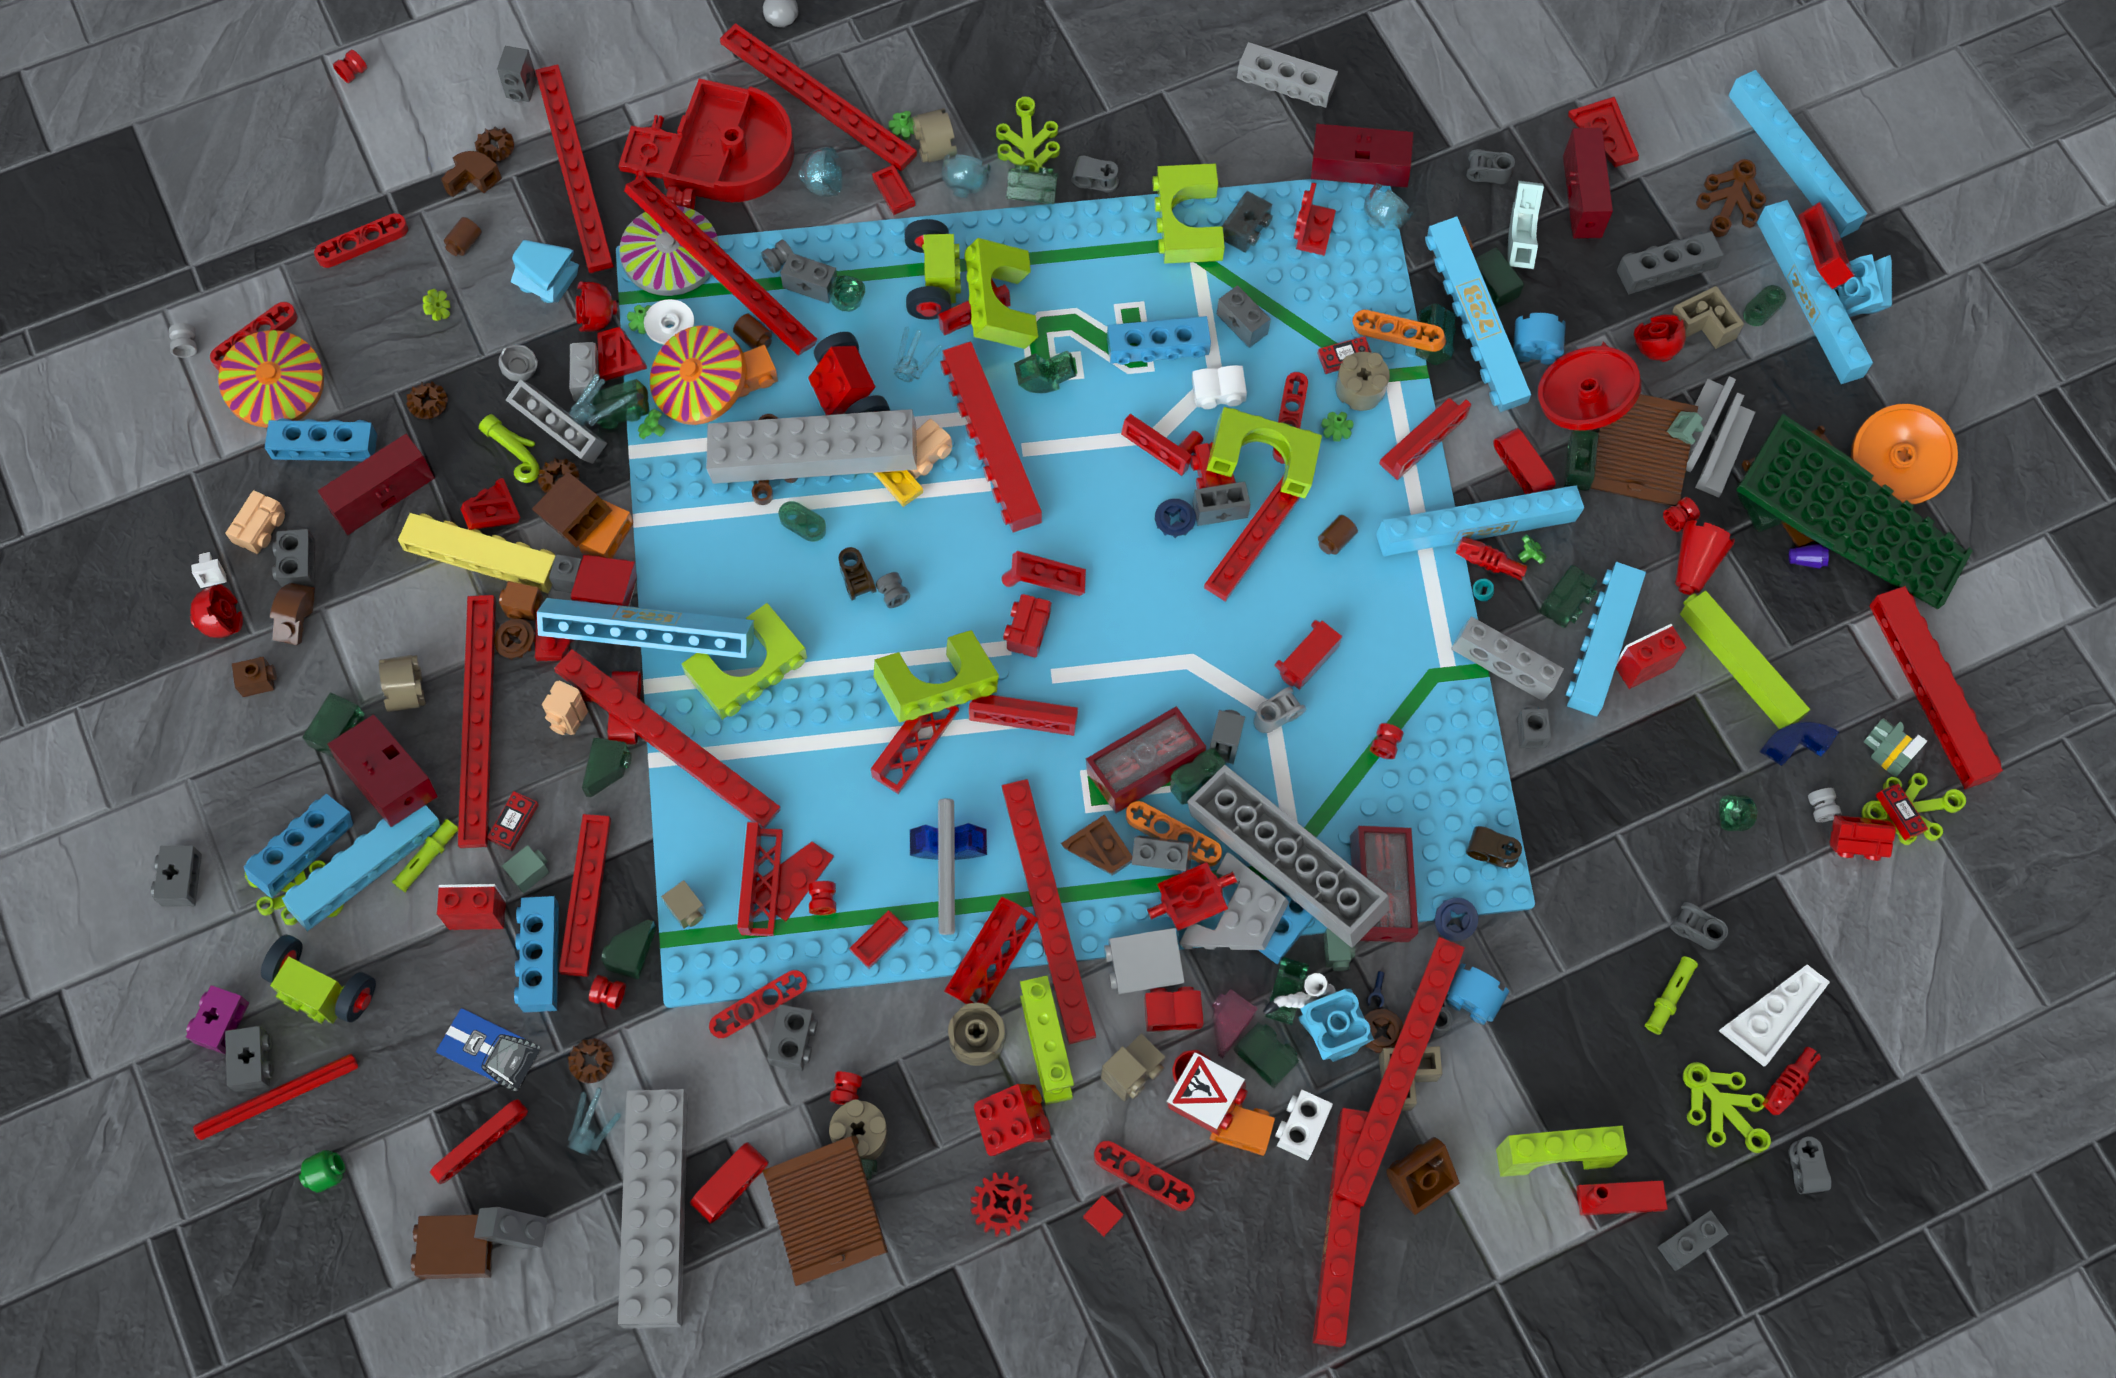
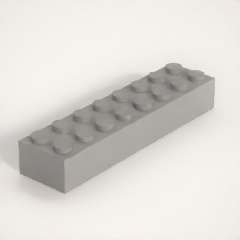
[706,409,917,484]
[1187,765,1390,948]
[618,1089,688,1329]

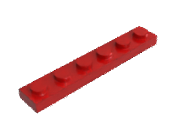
[1204,475,1301,602]
[559,814,611,977]

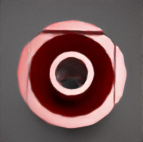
[1675,520,1735,596]

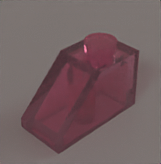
[1212,989,1257,1059]

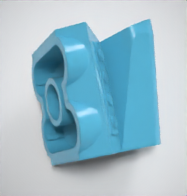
[511,240,579,303]
[1834,254,1892,317]
[1298,989,1374,1062]

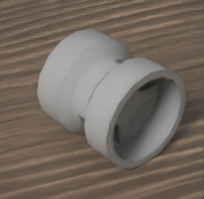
[169,323,197,358]
[1808,788,1842,822]

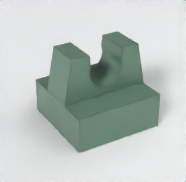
[1667,411,1704,444]

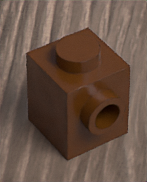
[232,656,277,697]

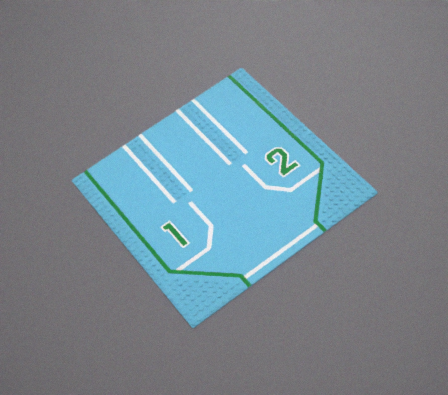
[616,179,1535,1008]

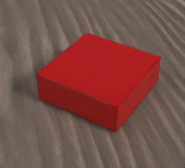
[1083,1195,1124,1237]

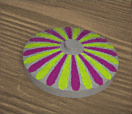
[619,206,719,296]

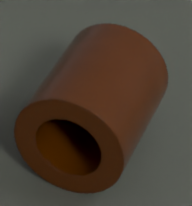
[444,217,482,256]
[733,313,772,349]
[1318,515,1358,555]

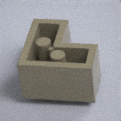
[1671,286,1744,349]
[1101,1033,1165,1102]
[1379,1046,1442,1111]

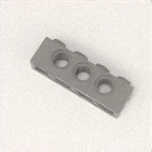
[1237,42,1338,108]
[506,379,607,464]
[1451,616,1564,701]

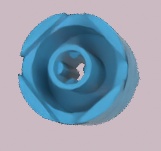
[1513,313,1566,365]
[1446,963,1509,1025]

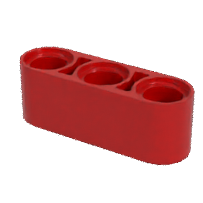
[1493,428,1556,494]
[608,671,641,745]
[690,1142,769,1223]

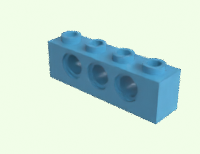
[1107,316,1211,365]
[265,418,377,461]
[243,794,353,898]
[1259,893,1314,965]
[514,896,559,1012]

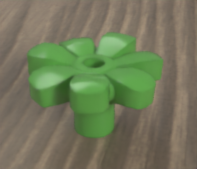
[889,111,914,140]
[627,305,651,334]
[638,409,666,439]
[1321,412,1354,442]
[1518,535,1547,565]

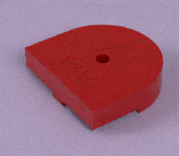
[662,78,794,203]

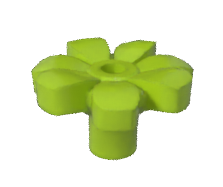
[423,289,451,321]

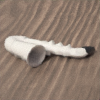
[1263,973,1336,1014]

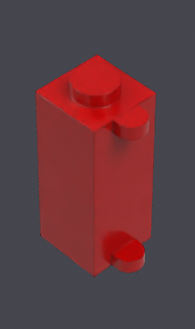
[1274,620,1342,690]

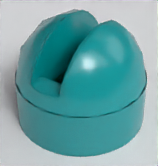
[1473,579,1494,602]

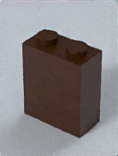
[532,472,612,548]
[411,1215,493,1279]

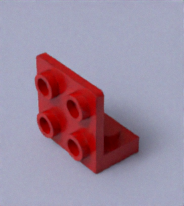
[1293,183,1336,256]

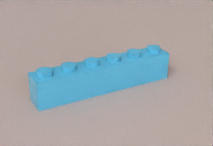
[1565,562,1646,717]
[282,805,440,931]

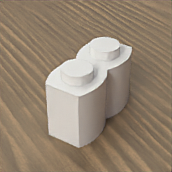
[1192,365,1247,409]

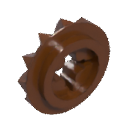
[474,126,514,162]
[406,381,448,419]
[538,458,579,493]
[494,619,536,660]
[1364,1009,1403,1053]
[568,1038,614,1083]

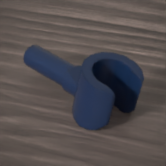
[1366,971,1385,1009]

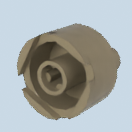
[912,108,957,163]
[1335,352,1390,411]
[379,655,426,712]
[948,1003,1005,1066]
[829,1100,888,1163]

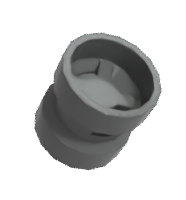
[761,239,794,274]
[875,572,910,608]

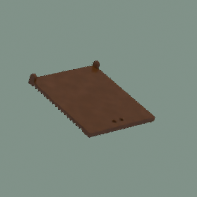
[1588,394,1698,506]
[763,1136,888,1286]

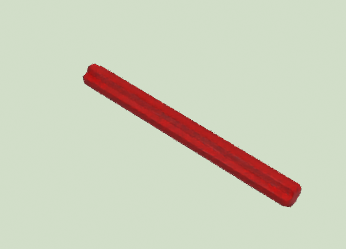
[193,1054,358,1140]

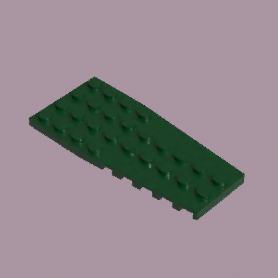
[1736,414,1972,609]

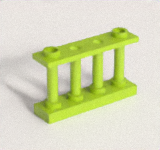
[1020,976,1074,1105]

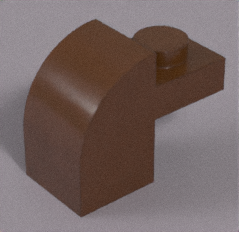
[441,151,502,197]
[270,583,315,645]

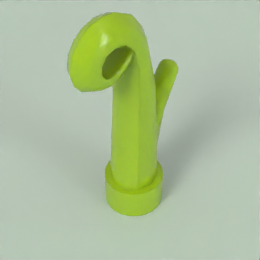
[479,414,539,483]

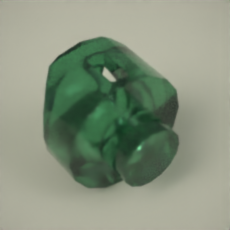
[830,275,865,312]
[1719,795,1758,831]

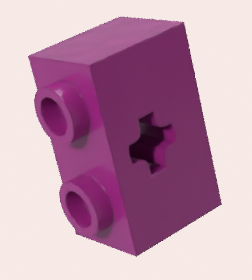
[186,985,249,1054]

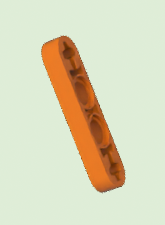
[1352,310,1446,352]
[1126,801,1222,867]

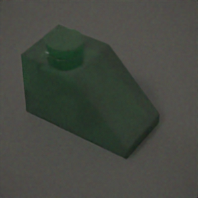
[582,738,632,797]
[601,919,657,979]

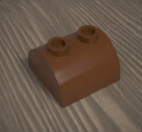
[1386,1137,1460,1215]

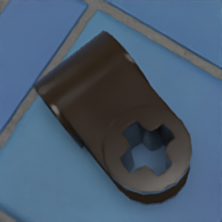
[838,547,876,601]
[1466,826,1522,869]

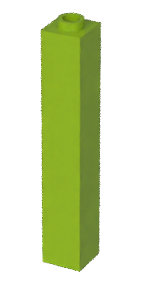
[1680,591,1810,733]

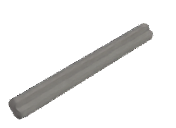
[938,798,955,935]

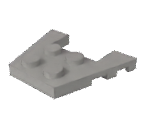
[1180,853,1289,950]

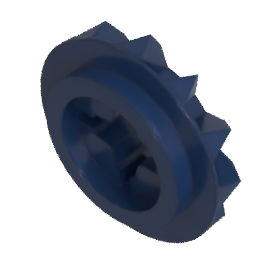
[1154,499,1196,538]
[1434,897,1478,941]

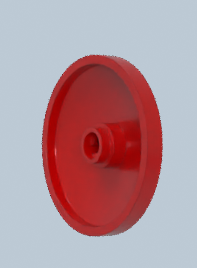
[1538,346,1641,431]

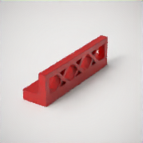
[1379,397,1471,480]
[969,695,1078,736]
[871,705,959,794]
[737,822,783,936]
[944,896,1038,1005]

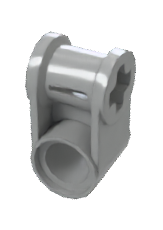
[1254,687,1306,733]

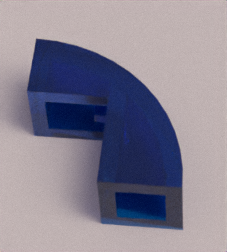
[1759,722,1839,766]
[910,823,987,860]

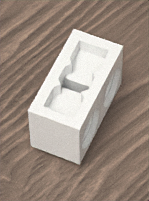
[1275,1090,1333,1160]

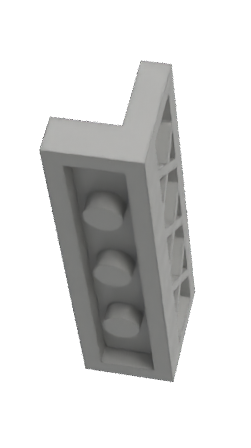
[1686,376,1736,472]
[1695,393,1755,497]

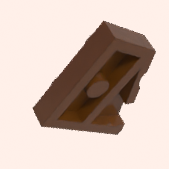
[1061,814,1132,876]

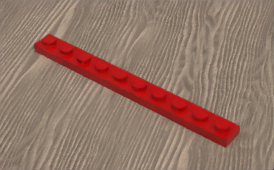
[720,23,917,172]
[535,64,613,273]
[624,175,817,356]
[458,595,496,848]
[554,649,781,829]
[1002,779,1096,1044]
[1336,937,1465,1206]

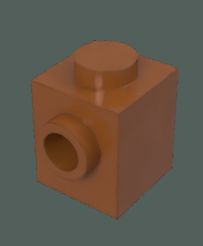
[499,581,543,621]

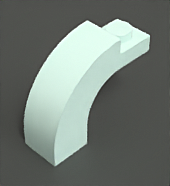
[1507,181,1544,269]

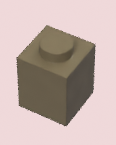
[661,880,706,929]

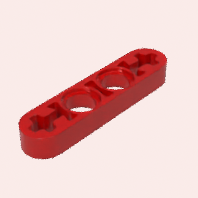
[314,213,408,268]
[210,302,298,370]
[1272,372,1308,464]
[709,970,808,1038]
[430,1099,528,1184]
[1094,1141,1195,1211]

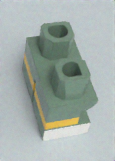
[1864,718,1927,777]

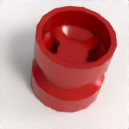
[333,49,367,83]
[667,185,696,210]
[1663,497,1700,532]
[1370,723,1404,760]
[809,881,836,915]
[589,975,626,1010]
[829,1071,863,1105]

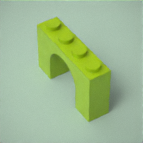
[1152,164,1225,264]
[964,238,1038,349]
[1207,407,1322,498]
[681,603,807,720]
[873,630,999,723]
[1496,1126,1627,1177]

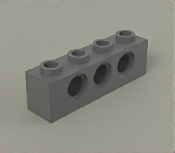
[1617,231,1724,295]

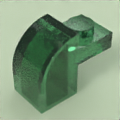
[1014,351,1077,393]
[1265,957,1309,1025]

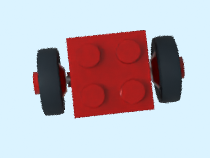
[808,332,890,415]

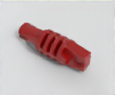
[1455,537,1527,581]
[1763,1047,1821,1115]

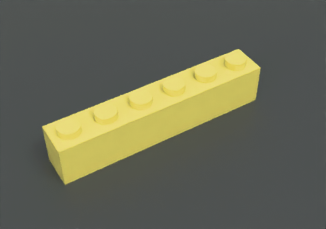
[398,513,555,593]

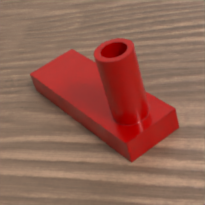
[938,278,1011,336]
[1121,413,1203,476]
[1001,551,1086,596]
[1576,1181,1667,1216]

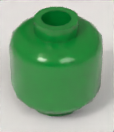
[299,1150,345,1193]

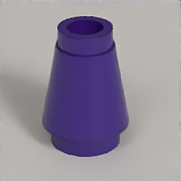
[1789,543,1829,569]

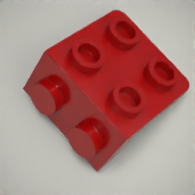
[974,1084,1051,1156]

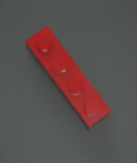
[1798,202,1854,289]

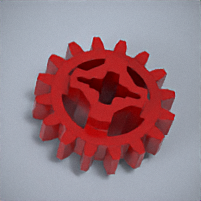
[971,1172,1033,1237]

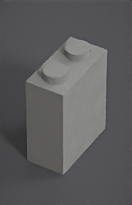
[1104,928,1185,994]

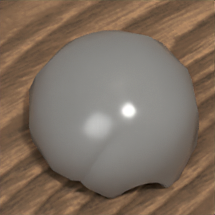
[763,0,798,27]
[499,344,538,382]

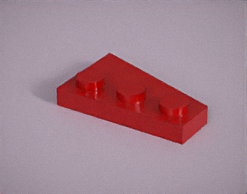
[1568,96,1639,167]
[756,842,834,921]

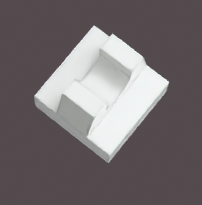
[191,552,227,588]

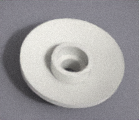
[644,299,694,344]

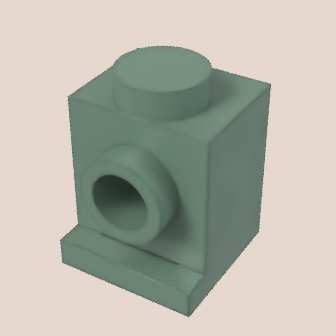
[1323,928,1355,971]

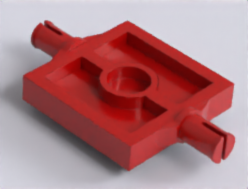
[619,115,678,180]
[1147,862,1237,931]

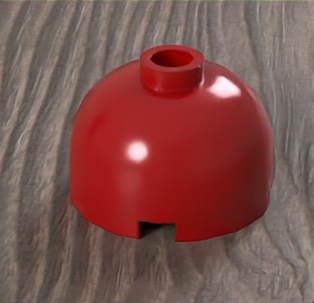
[575,282,617,332]
[1634,314,1686,362]
[190,584,243,638]

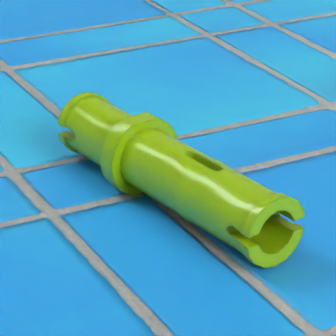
[391,819,458,893]
[1645,956,1698,1035]

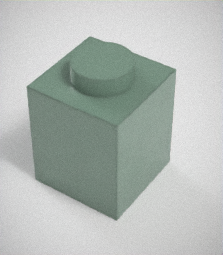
[502,845,549,893]

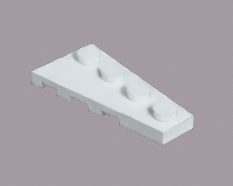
[1719,965,1830,1066]

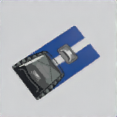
[436,1009,541,1092]

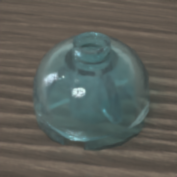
[799,146,842,197]
[942,154,991,198]
[1364,183,1413,231]

